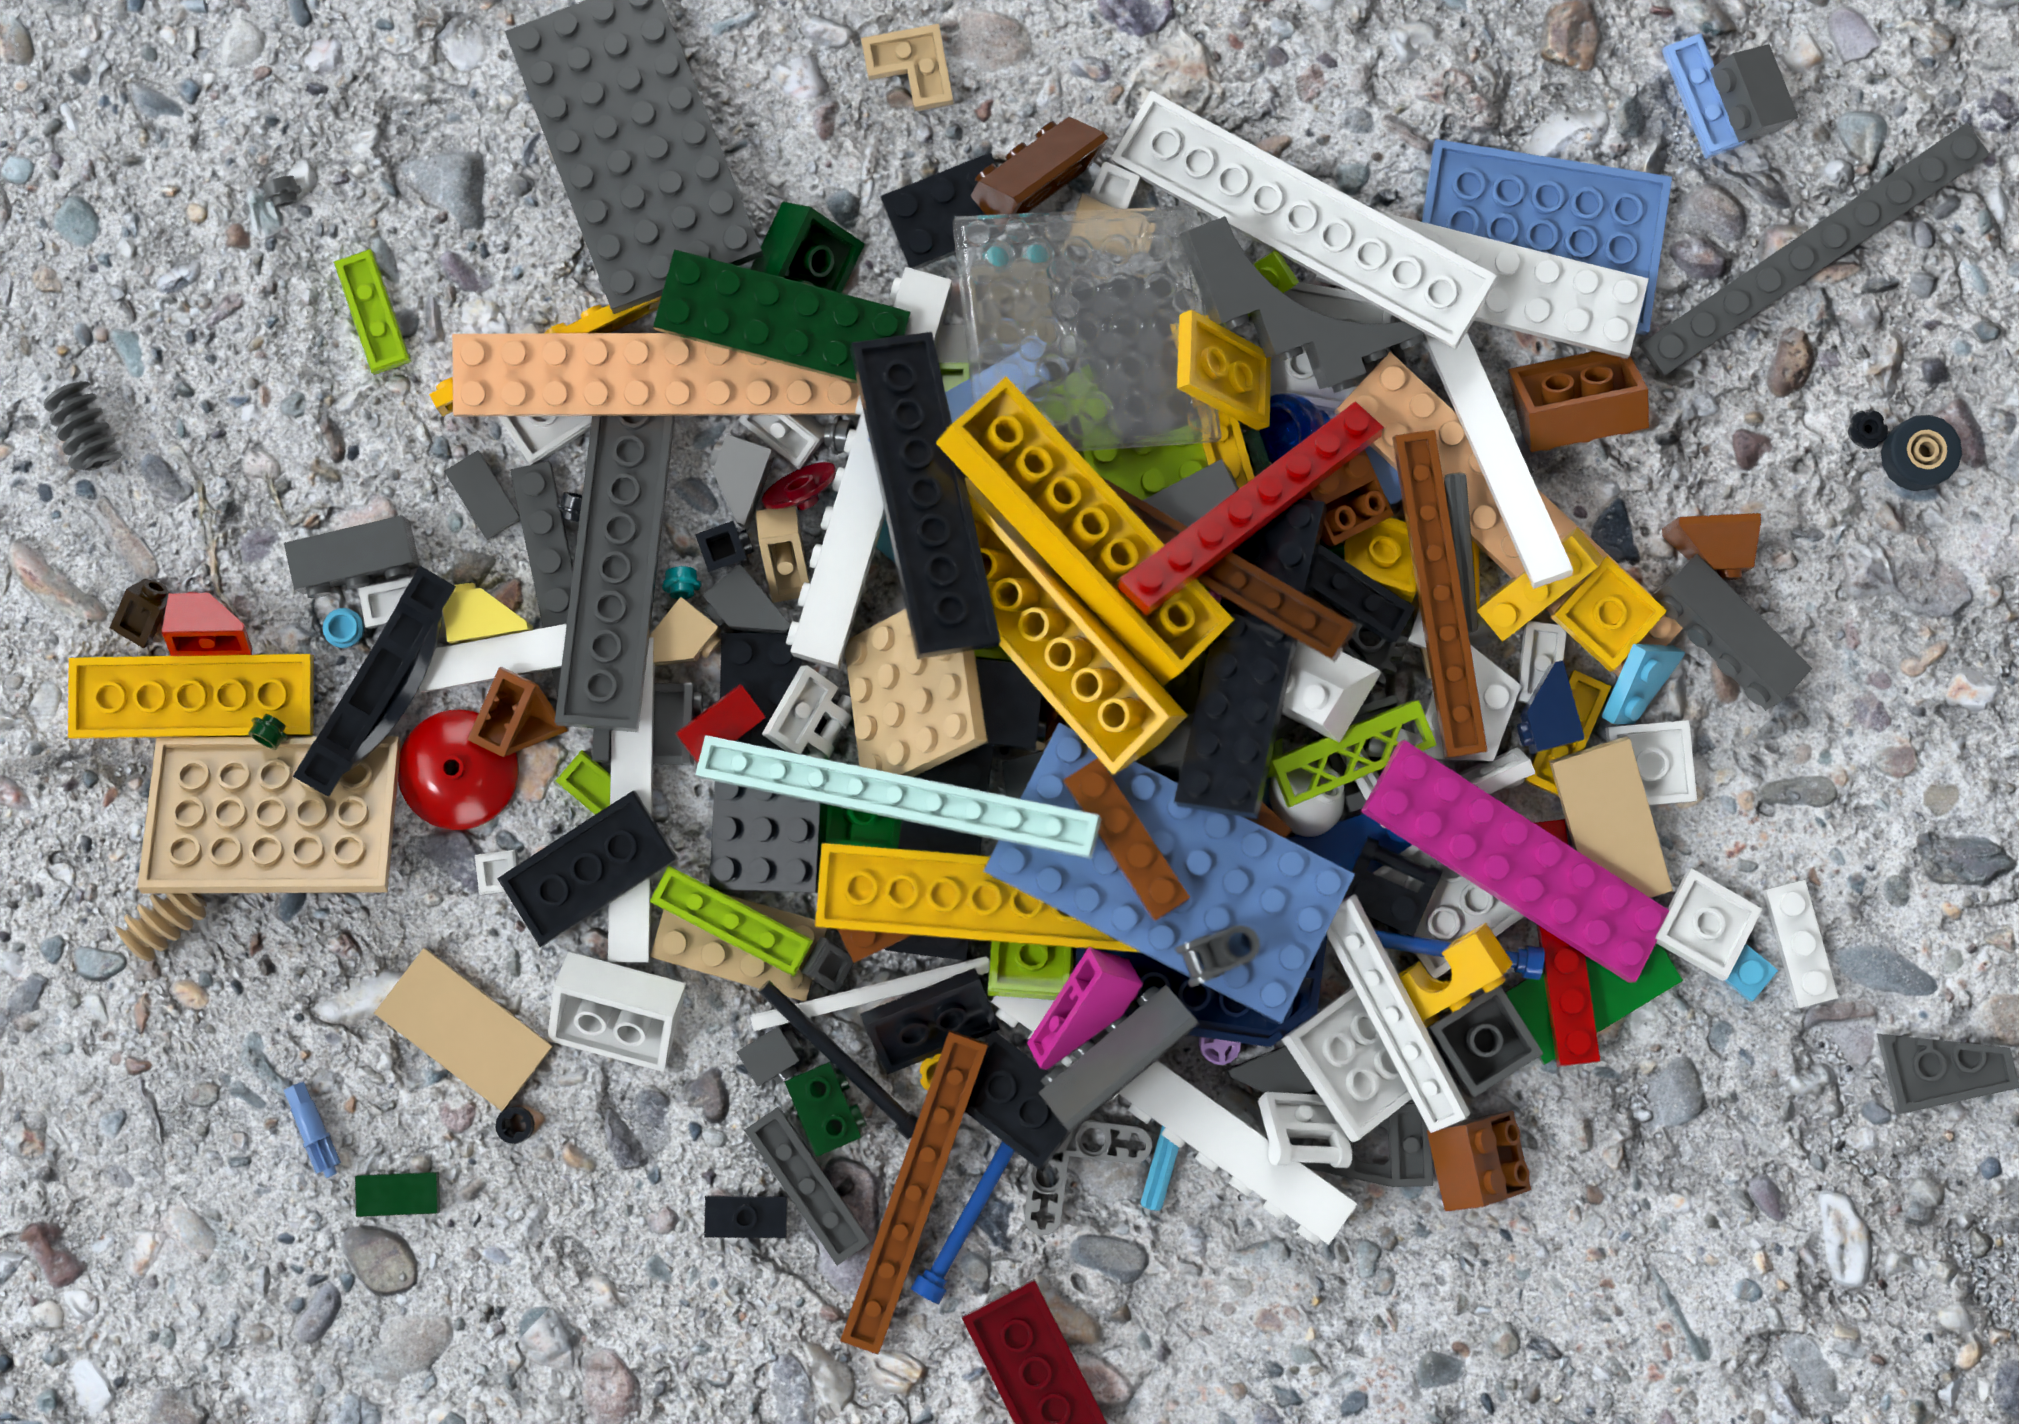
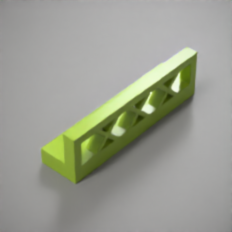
[1267,700,1437,807]

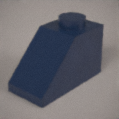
[1517,660,1585,754]

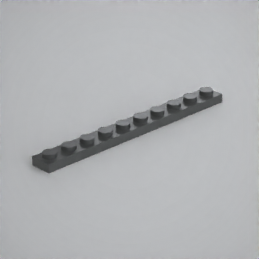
[1639,123,1990,378]

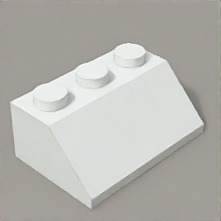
[1281,641,1381,743]
[547,952,686,1072]

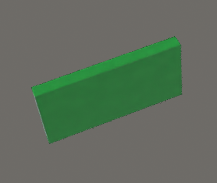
[1505,943,1683,1065]

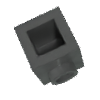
[736,1025,804,1087]

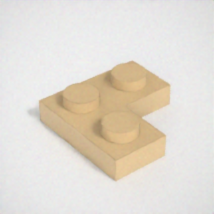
[861,24,954,111]

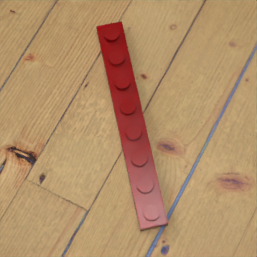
[1118,401,1384,615]

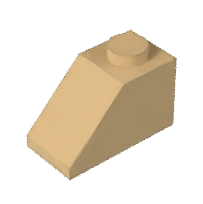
[756,506,810,603]
[650,597,722,666]

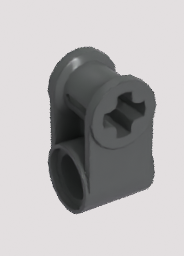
[1175,925,1260,987]

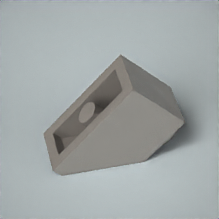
[709,434,775,531]

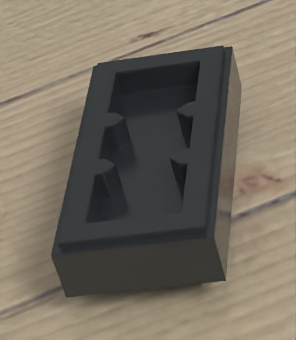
[704,1195,788,1238]

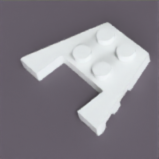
[1366,608,1521,762]

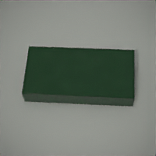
[355,1171,440,1217]

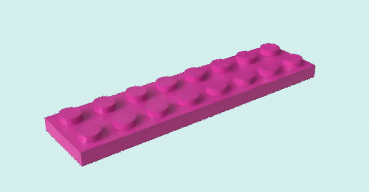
[1361,740,1669,983]

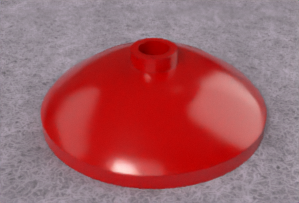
[398,710,519,830]

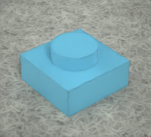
[1724,944,1778,1002]

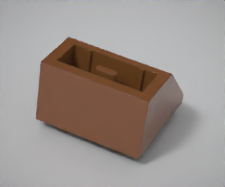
[1300,449,1394,547]
[1427,1110,1532,1212]

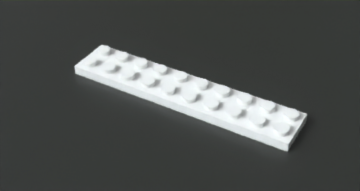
[1110,91,1498,349]

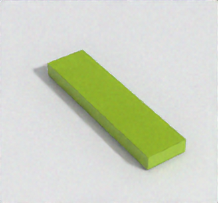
[649,865,814,977]

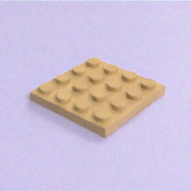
[845,609,987,777]

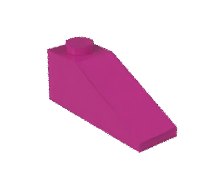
[1027,947,1143,1070]

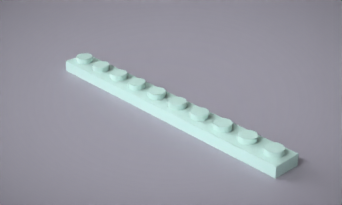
[695,735,1102,859]

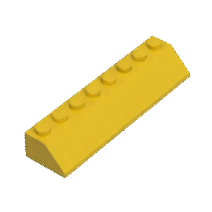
[936,376,1234,686]
[965,478,1188,775]

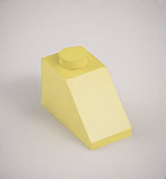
[443,583,533,645]

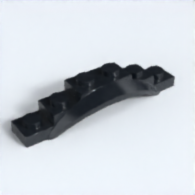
[293,566,456,797]

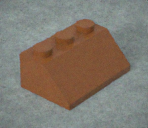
[1508,351,1649,452]

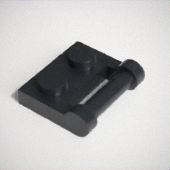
[1343,836,1443,936]

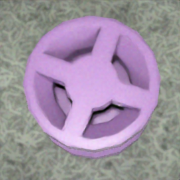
[1198,1037,1241,1065]

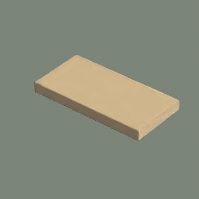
[1549,736,1673,898]
[374,948,554,1111]

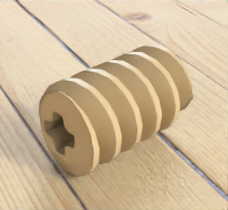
[115,893,207,962]

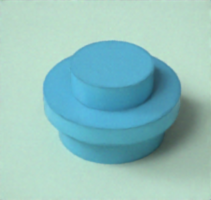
[323,608,364,648]

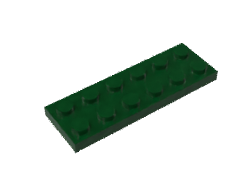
[653,249,911,383]

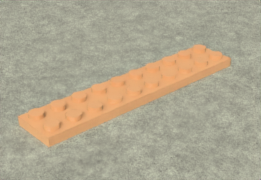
[452,333,860,417]
[1334,352,1683,677]

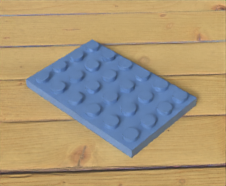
[1421,139,1672,335]

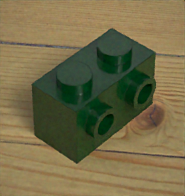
[784,1061,867,1157]

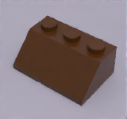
[970,117,1109,233]

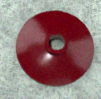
[762,462,837,510]

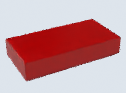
[675,685,766,764]

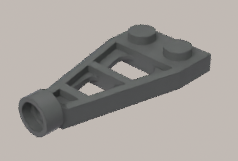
[1265,1103,1433,1187]

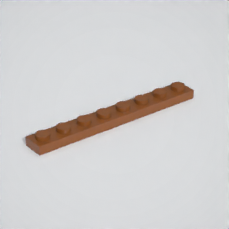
[1392,430,1488,759]
[840,1030,988,1355]

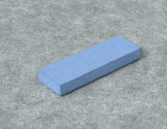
[1662,33,1745,159]

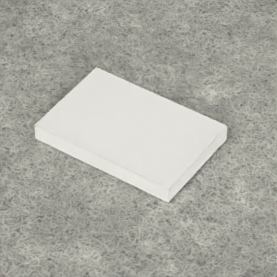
[498,324,592,465]

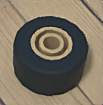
[1881,415,1962,491]

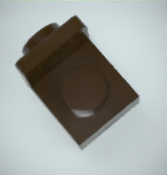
[109,579,170,649]

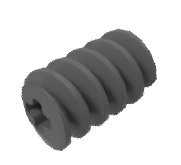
[43,381,122,471]

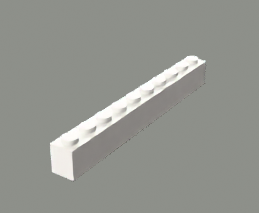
[786,267,953,670]
[991,996,1357,1246]

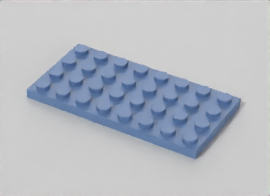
[983,723,1355,1023]

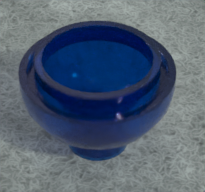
[1258,393,1330,464]

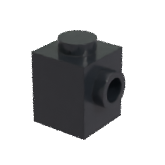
[695,521,754,578]

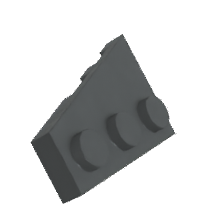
[1877,1033,2019,1114]

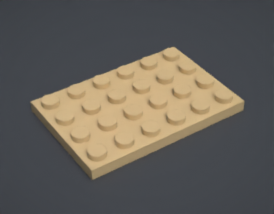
[137,736,401,893]

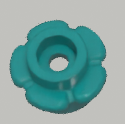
[662,566,702,600]

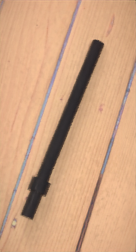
[758,980,919,1140]

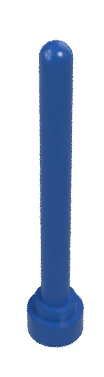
[1375,930,1545,980]
[910,1141,1015,1305]

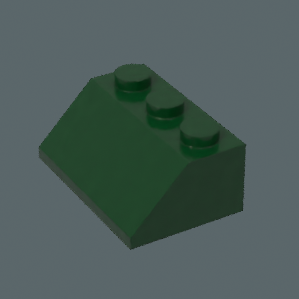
[750,201,865,293]

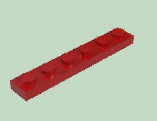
[1534,819,1601,1067]

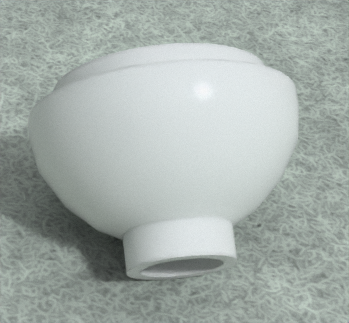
[1269,760,1345,837]

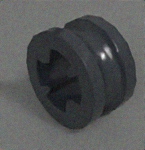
[495,1106,535,1144]

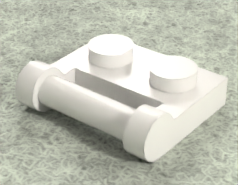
[1258,1092,1352,1168]

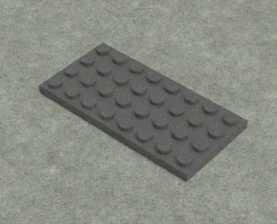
[505,0,764,314]

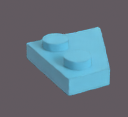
[1601,644,1685,724]

